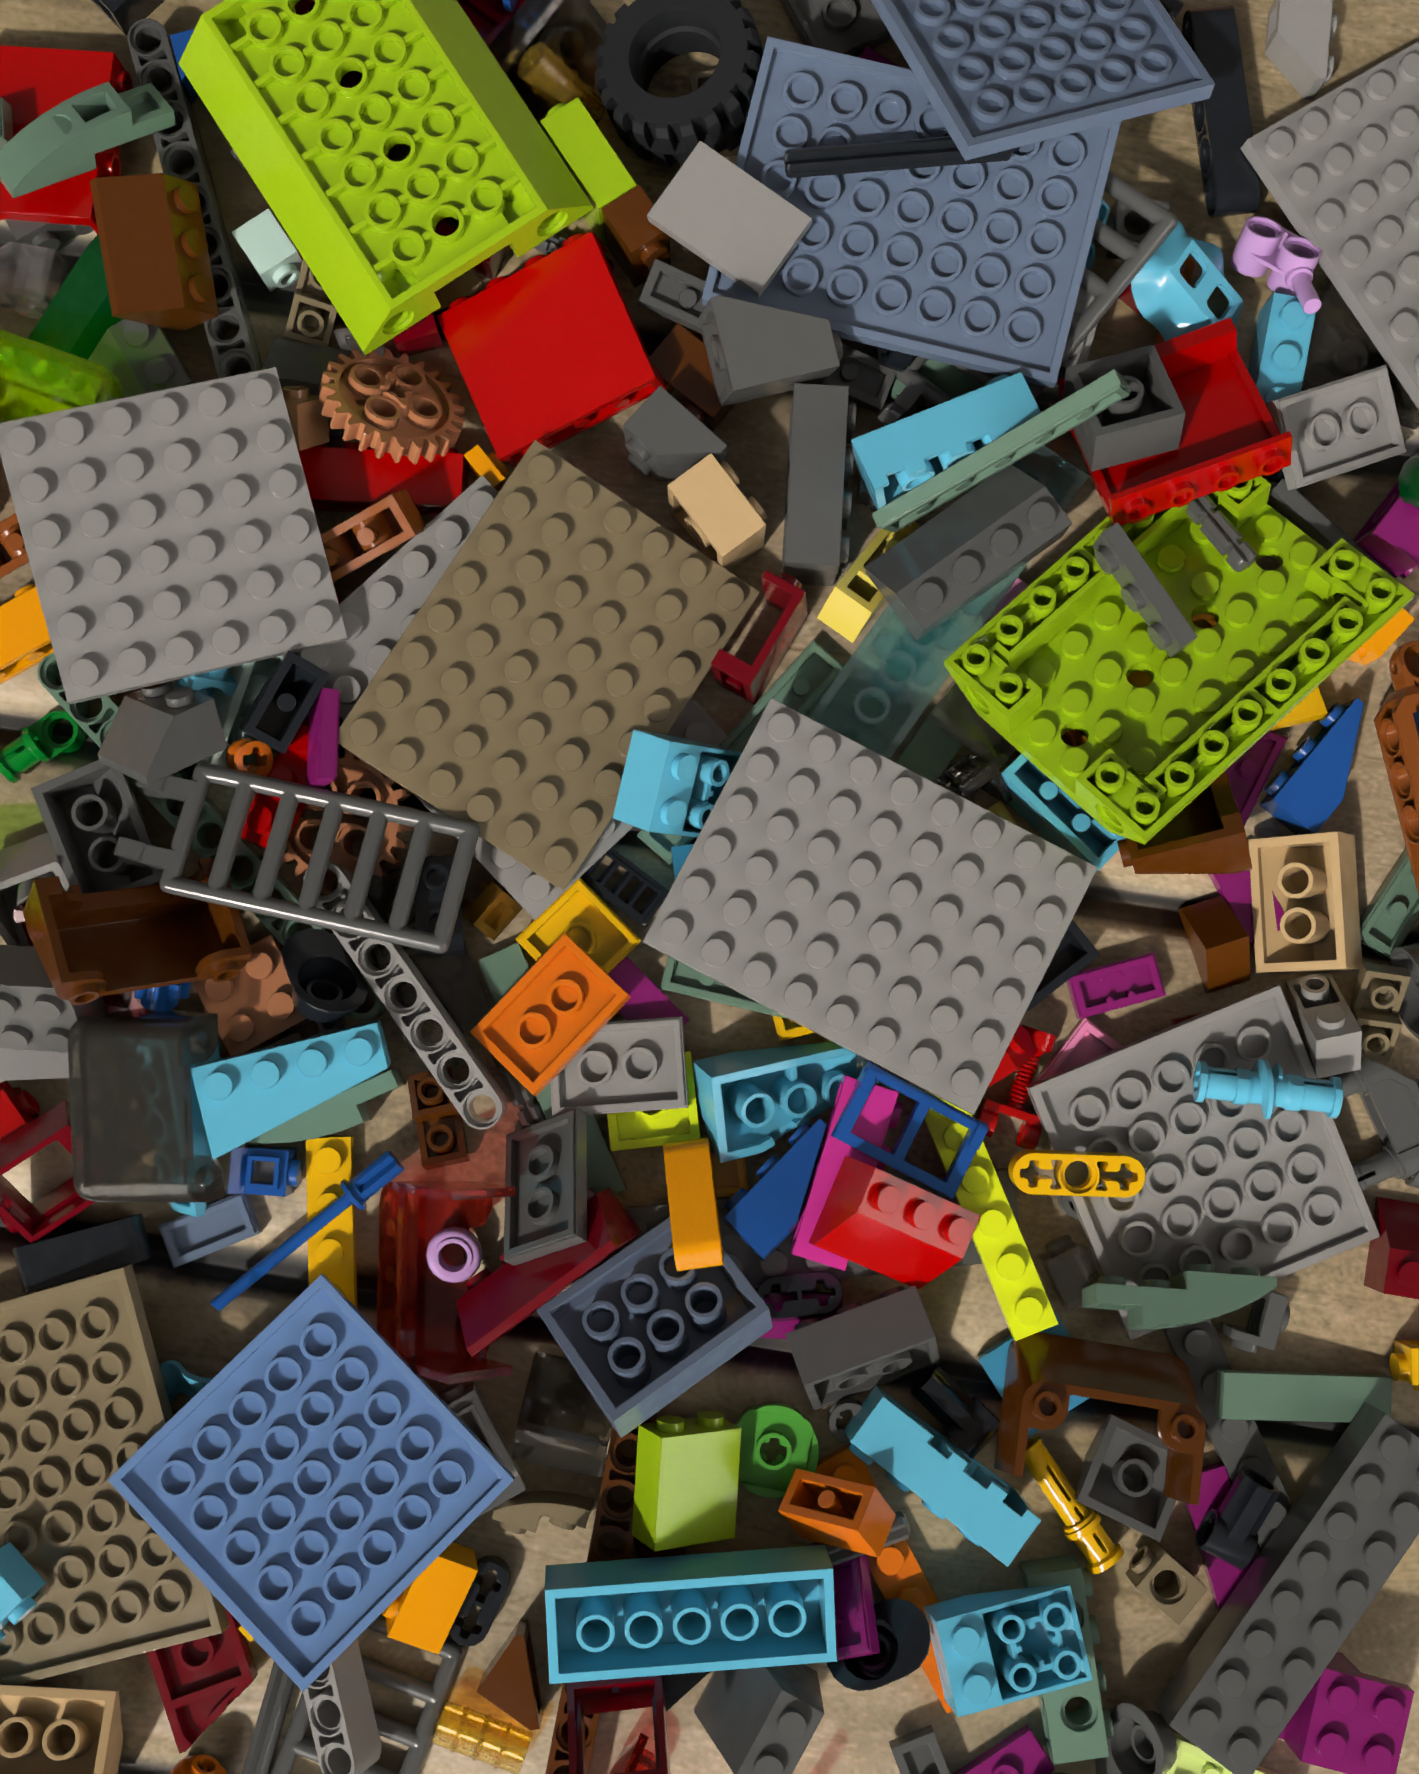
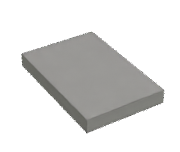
[647,141,812,298]
[1266,365,1407,490]
[550,1017,689,1117]

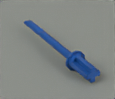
[210,1150,405,1311]

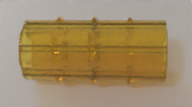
[517,42,605,125]
[431,1700,532,1774]

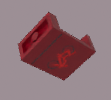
[711,570,808,705]

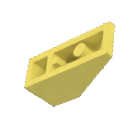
[817,521,921,643]

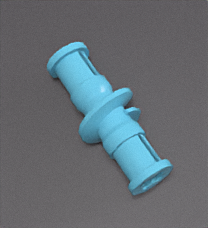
[1193,1059,1343,1119]

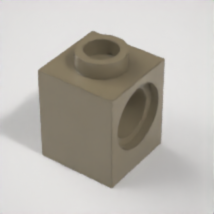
[1126,1539,1208,1625]

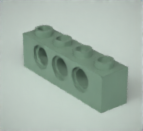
[1019,1554,1114,1765]

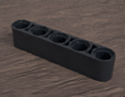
[1182,5,1261,218]

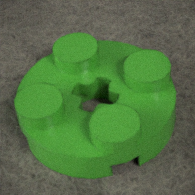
[734,1401,819,1498]

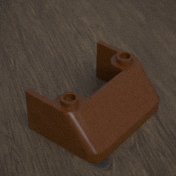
[994,1332,1206,1505]

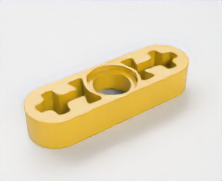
[1008,1150,1145,1198]

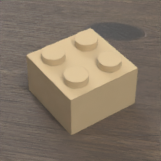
[667,453,767,572]

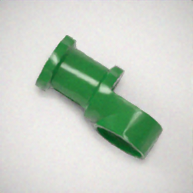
[0,711,86,783]

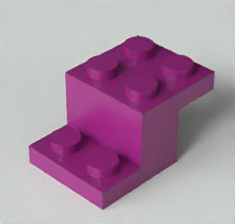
[1278,1652,1414,1774]

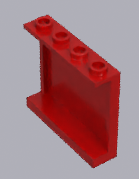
[0,45,133,235]
[437,231,667,468]
[1057,317,1292,526]

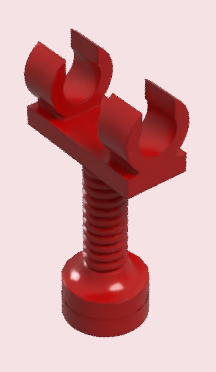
[976,1025,1057,1150]

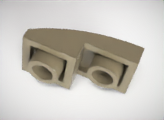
[284,259,337,347]
[1350,962,1411,1062]
[492,1491,593,1534]

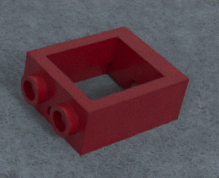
[0,1100,125,1244]
[566,1675,671,1774]

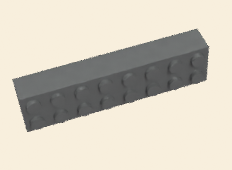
[1154,1402,1419,1774]

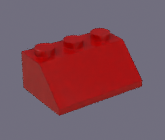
[809,1155,981,1290]

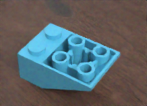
[613,729,743,837]
[924,1583,1093,1717]

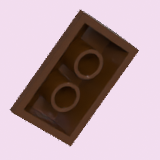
[90,173,219,332]

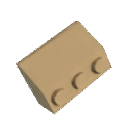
[1248,831,1363,973]
[0,1685,123,1774]

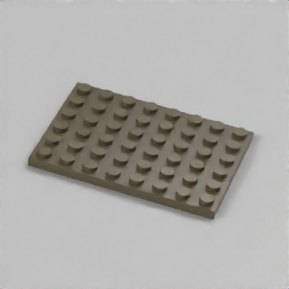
[338,440,760,892]
[0,1264,230,1685]

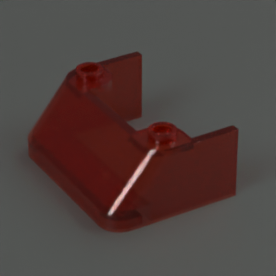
[377,1181,516,1384]

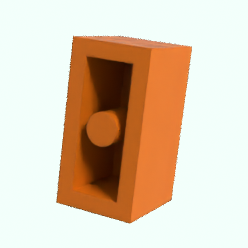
[778,1468,896,1558]

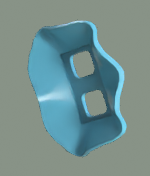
[1131,220,1243,341]

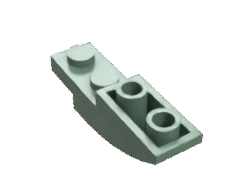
[0,82,176,198]
[248,1069,405,1144]
[1082,1264,1277,1330]

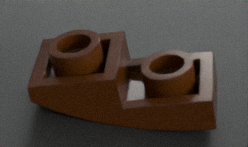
[407,1066,470,1170]

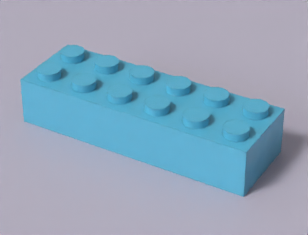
[545,1545,837,1684]

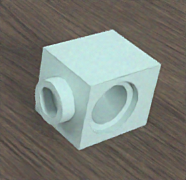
[231,209,303,292]

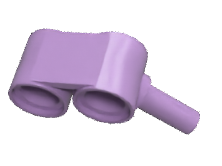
[1230,216,1322,314]

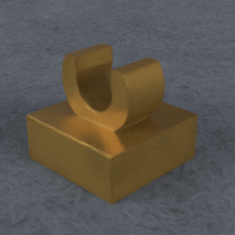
[462,880,523,941]

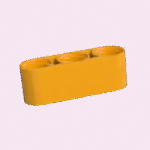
[663,1137,724,1271]

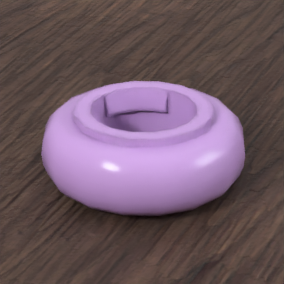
[426,1226,483,1283]

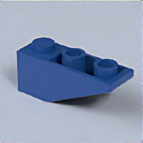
[1259,698,1364,835]
[724,1119,827,1261]

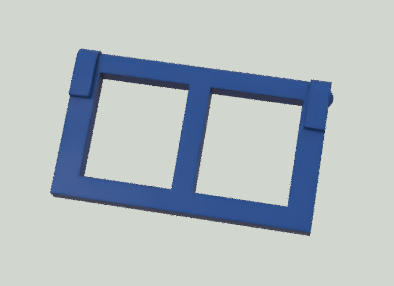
[830,1061,989,1199]

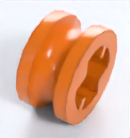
[226,738,273,776]

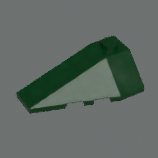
[14,234,124,390]

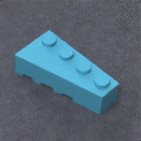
[851,372,1041,510]
[190,1019,391,1160]
[845,1385,1041,1567]

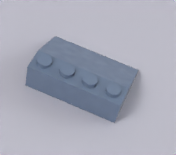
[537,1217,773,1438]

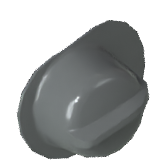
[1095,1702,1178,1774]

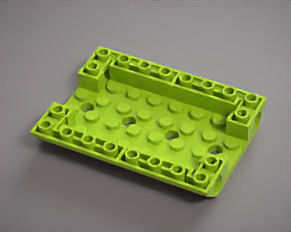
[178,0,593,355]
[944,476,1415,844]

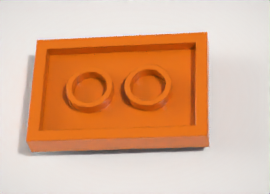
[470,933,631,1096]

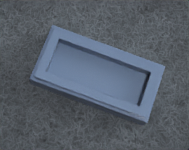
[158,1194,262,1268]

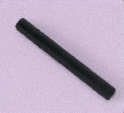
[784,136,1013,178]

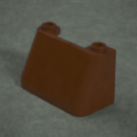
[1117,771,1252,874]
[23,857,252,1005]

